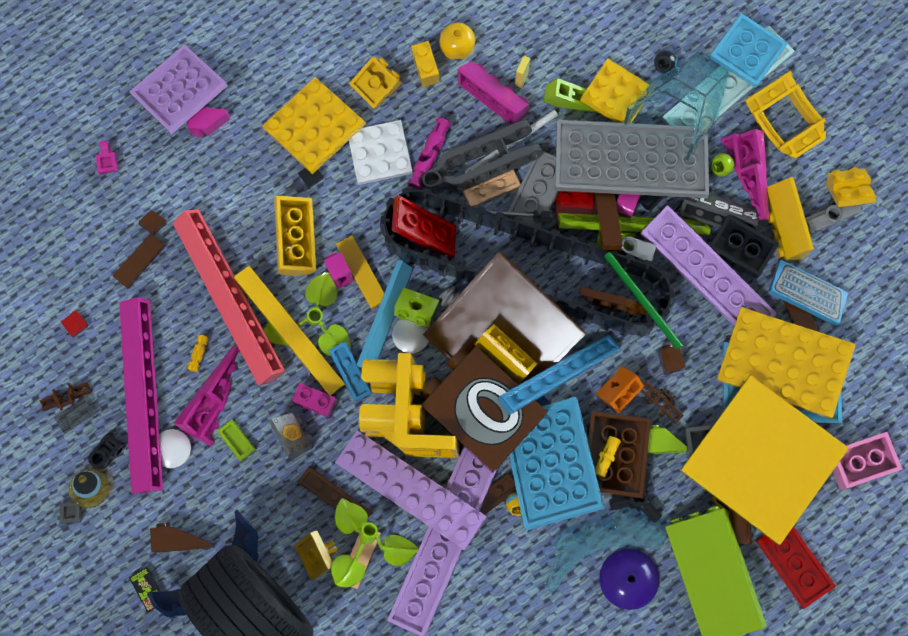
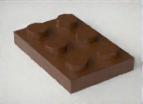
[578,287,647,317]

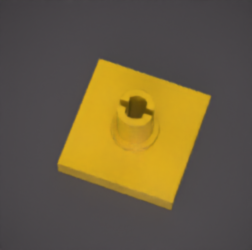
[294,530,337,581]

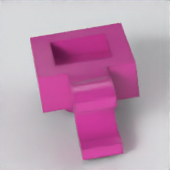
[96,140,118,175]

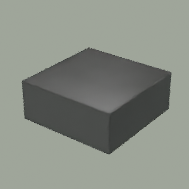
[59,502,81,523]

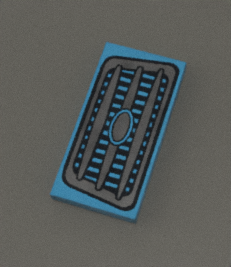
[768,259,848,326]

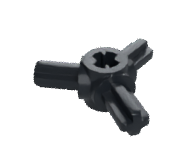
[609,470,662,523]

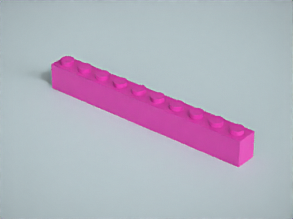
[119,297,163,494]

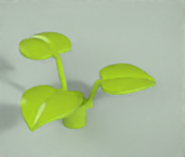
[264,272,351,356]
[331,498,419,588]

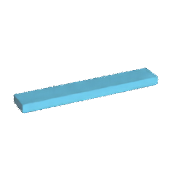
[356,260,413,369]

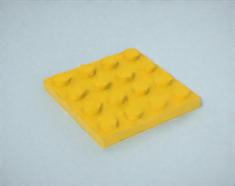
[262,77,366,174]

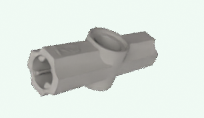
[805,205,862,234]

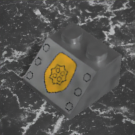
[269,412,313,460]

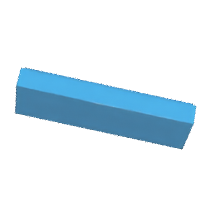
[329,342,372,402]

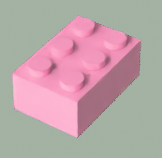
[833,432,902,490]

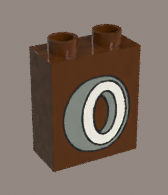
[420,347,547,473]

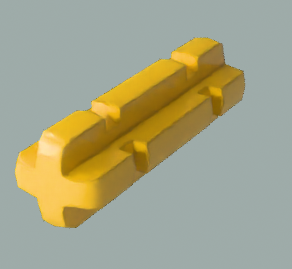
[187,335,209,372]

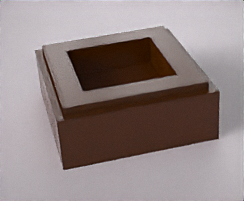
[139,210,166,235]

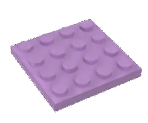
[129,44,228,135]

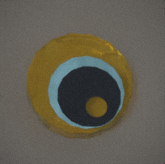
[69,469,110,508]

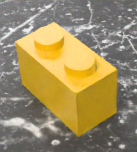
[411,41,439,87]

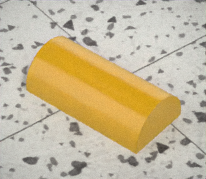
[274,196,316,276]

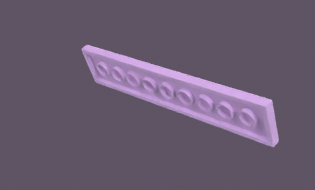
[387,447,499,636]

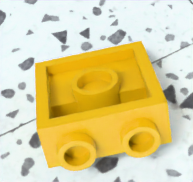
[349,56,402,109]
[826,167,877,207]

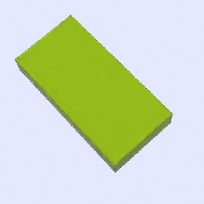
[217,419,256,462]

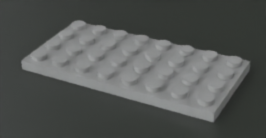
[555,120,709,198]

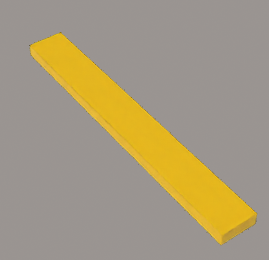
[234,266,345,395]

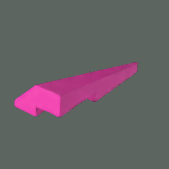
[721,129,769,220]
[174,345,241,446]

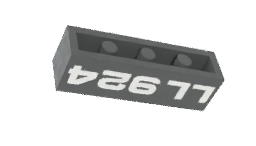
[679,194,759,229]

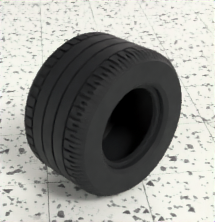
[178,545,314,636]

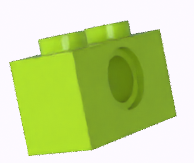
[394,287,439,328]

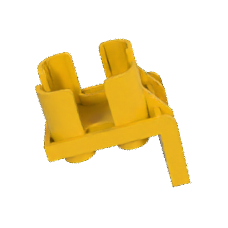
[359,353,460,458]

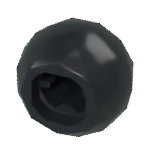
[654,50,677,74]

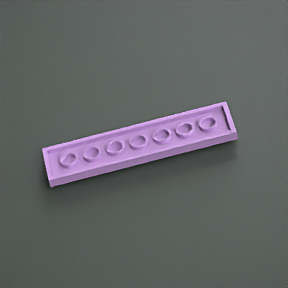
[640,205,777,326]
[335,430,487,550]

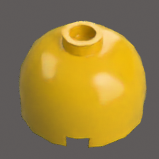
[439,22,476,60]

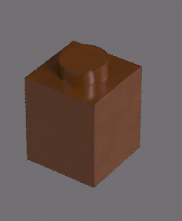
[658,344,686,375]

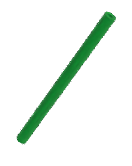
[604,252,683,350]

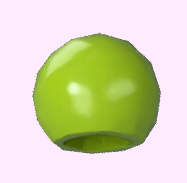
[710,153,734,177]

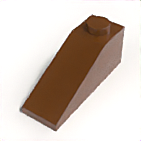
[150,523,215,553]

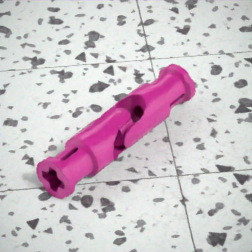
[407,117,452,190]

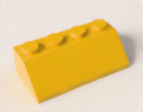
[767,177,814,263]

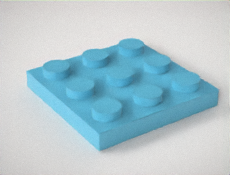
[710,13,788,88]

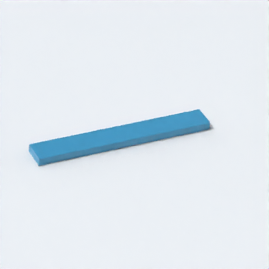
[497,334,620,415]

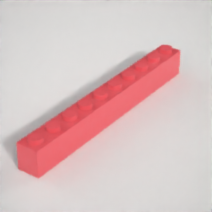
[173,209,285,386]

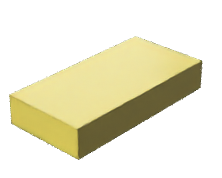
[515,56,530,88]

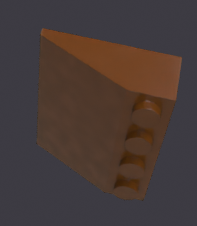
[588,411,651,498]

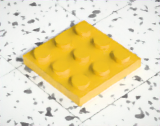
[580,59,654,123]

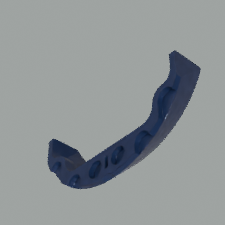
[147,509,259,618]

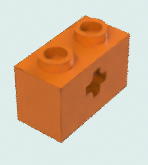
[596,366,644,414]

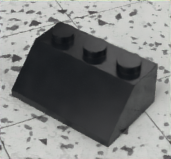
[709,214,779,279]

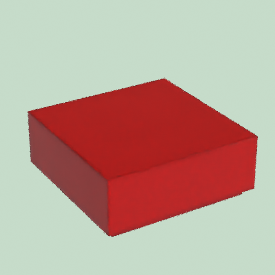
[61,311,89,338]

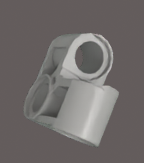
[617,237,656,262]

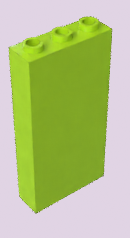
[665,506,767,636]

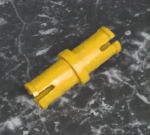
[595,436,621,478]

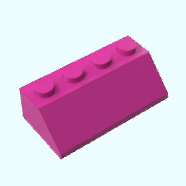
[458,61,529,125]

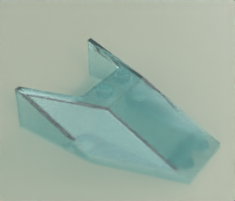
[624,53,729,161]

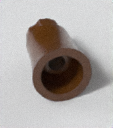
[729,509,752,544]

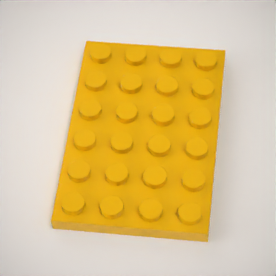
[716,307,856,419]

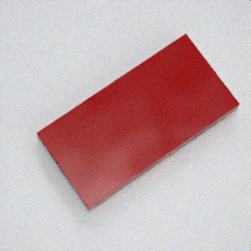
[392,195,456,260]
[755,526,836,609]

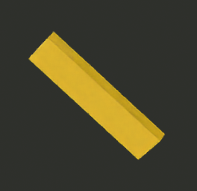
[336,235,384,310]

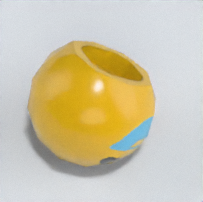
[506,491,522,516]

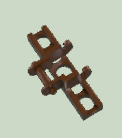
[641,381,684,424]
[40,382,92,412]

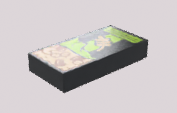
[129,567,161,613]

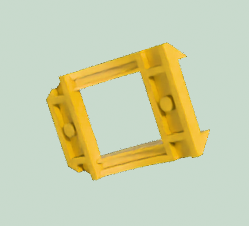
[744,71,826,159]

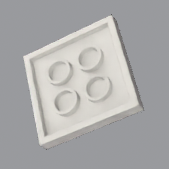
[349,120,413,185]

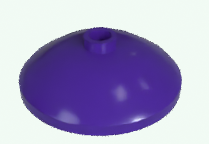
[599,549,659,610]

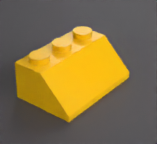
[474,324,538,385]

